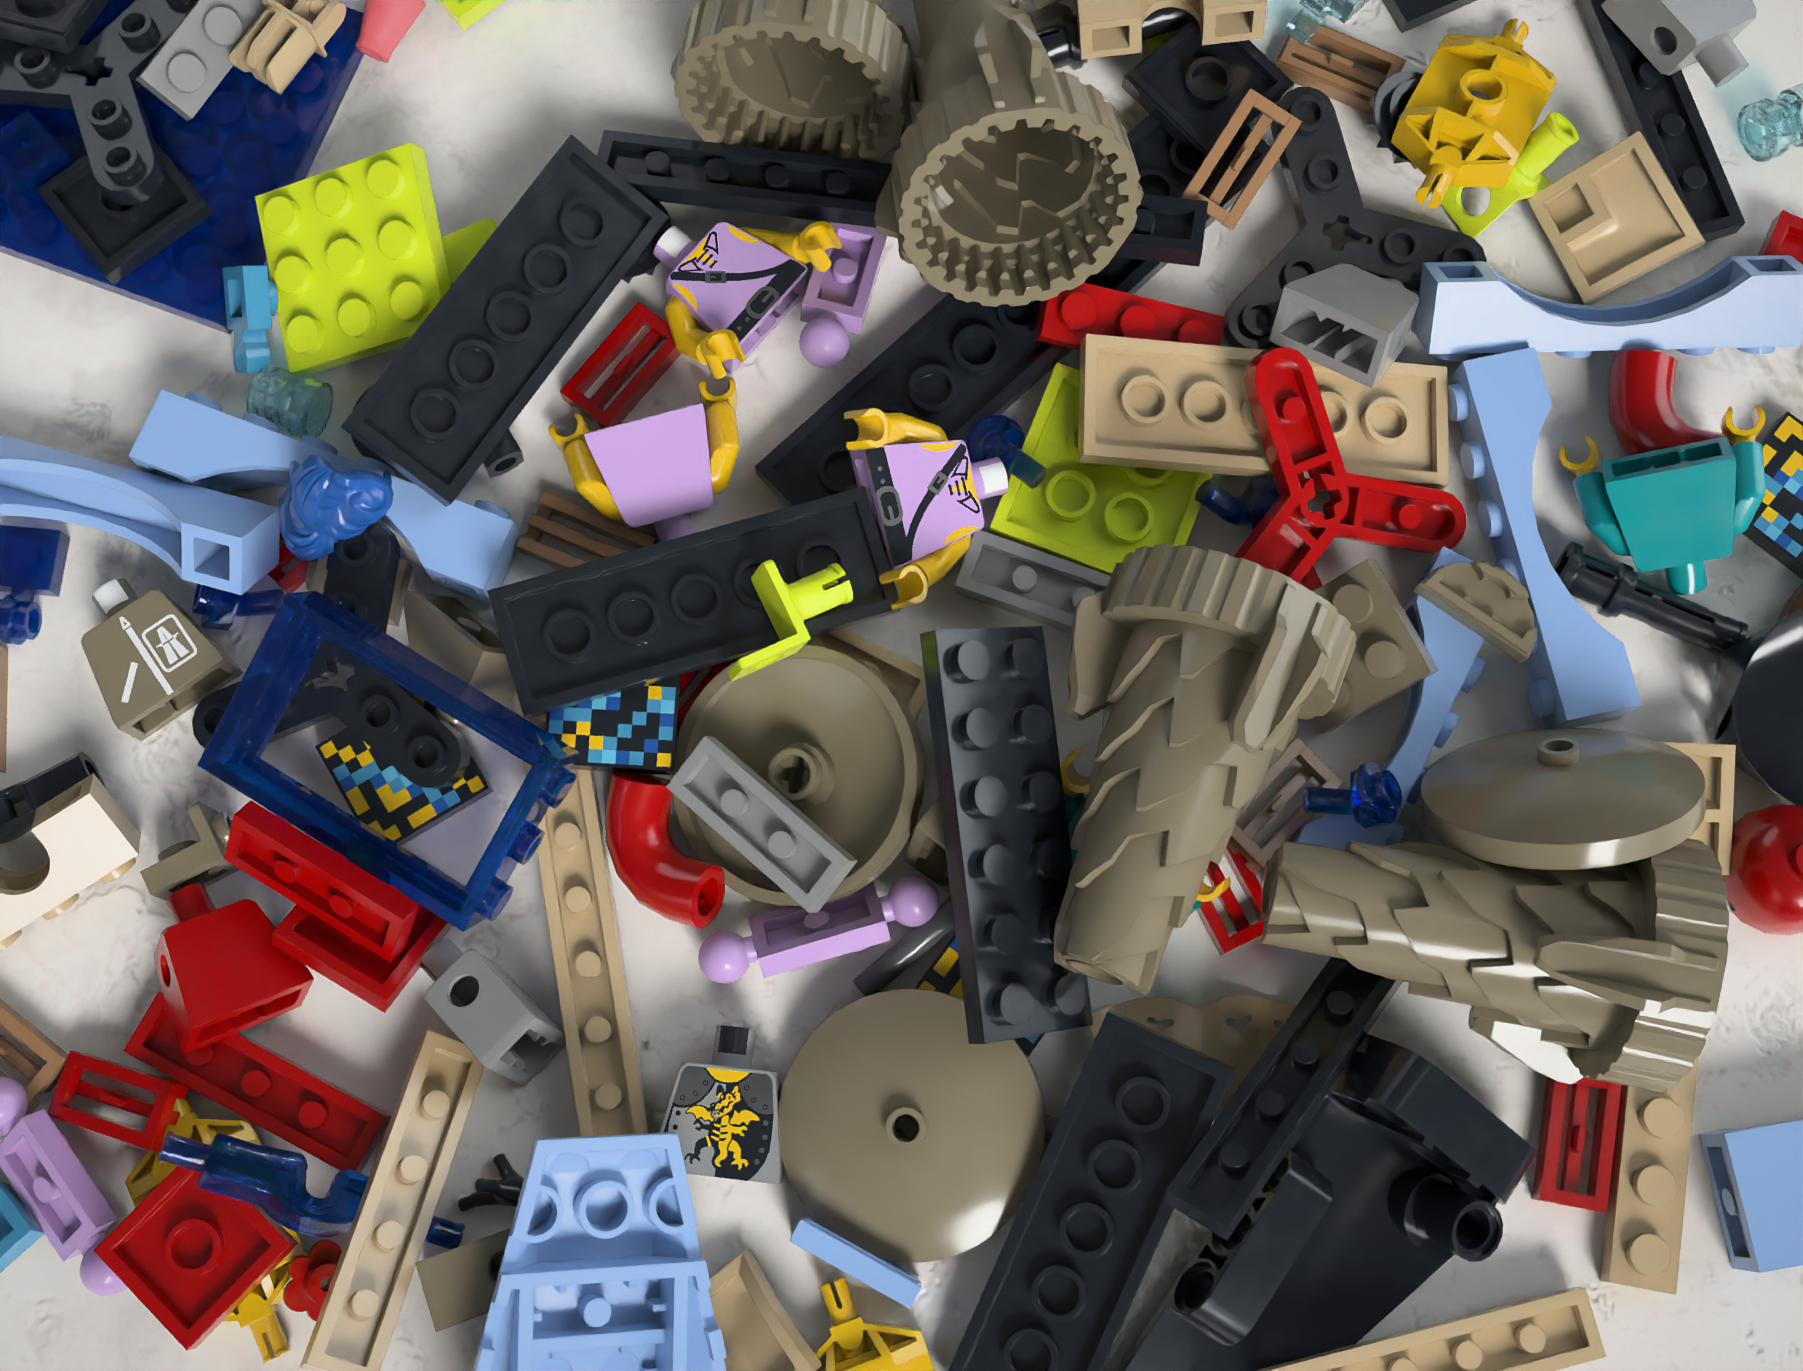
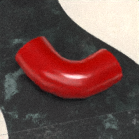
[1608,350,1735,456]
[605,772,725,929]

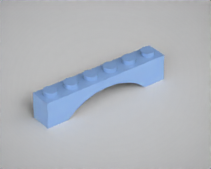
[1415,255,1803,361]
[1447,347,1642,728]
[128,389,520,606]
[0,434,280,595]
[1289,546,1485,850]

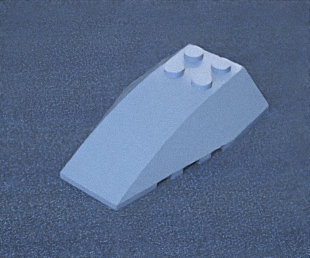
[473,1132,727,1371]

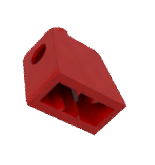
[154,883,314,1055]

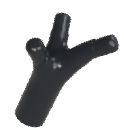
[458,1153,524,1212]

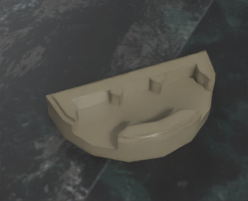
[1413,560,1537,664]

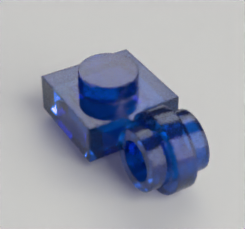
[0,525,70,645]

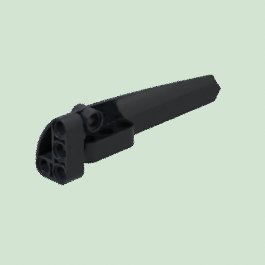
[1118,1034,1537,1371]

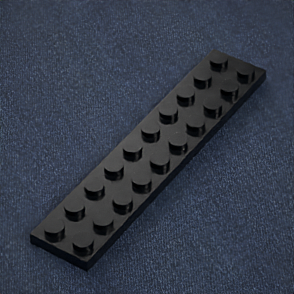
[755,115,1276,507]

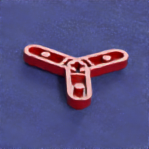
[1233,347,1466,583]

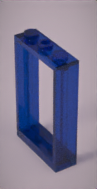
[197,591,580,932]

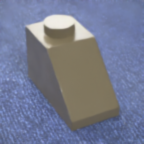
[403,591,516,727]

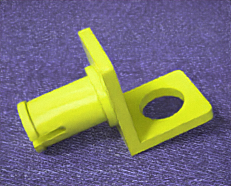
[1441,111,1579,238]
[727,559,853,681]

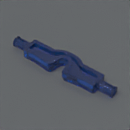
[157,1131,465,1250]

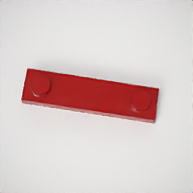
[123,992,391,1177]

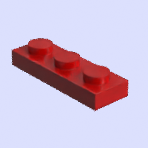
[1034,283,1225,351]
[224,800,420,963]

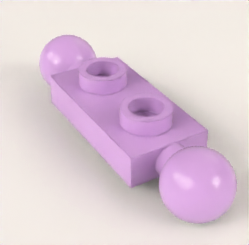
[799,222,887,368]
[698,875,939,984]
[0,1077,127,1296]

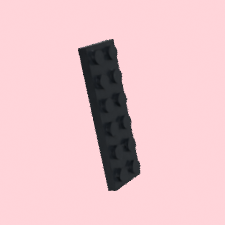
[341,134,668,507]
[487,486,902,719]
[920,626,1093,1044]
[948,1009,1236,1371]

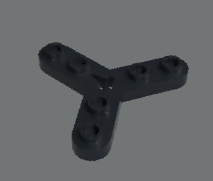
[0,0,197,205]
[1223,86,1487,350]
[192,522,470,789]

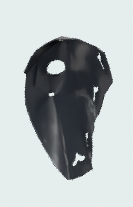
[1714,607,1803,806]

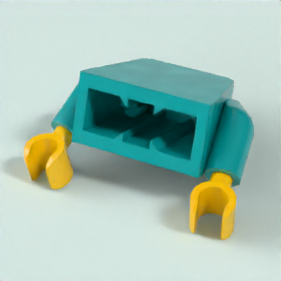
[1558,405,1766,595]

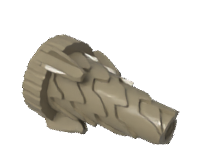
[670,0,916,162]
[874,0,1144,307]
[1054,544,1357,995]
[1261,838,1729,1092]

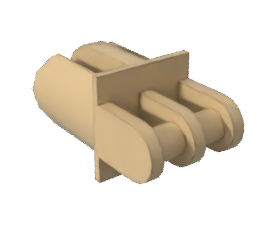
[229,0,346,95]

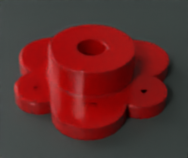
[283,1239,342,1321]

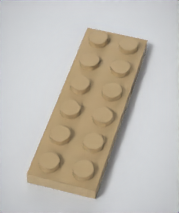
[1078,334,1449,490]

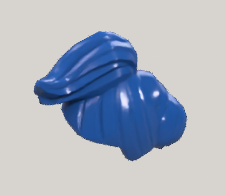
[279,455,394,561]

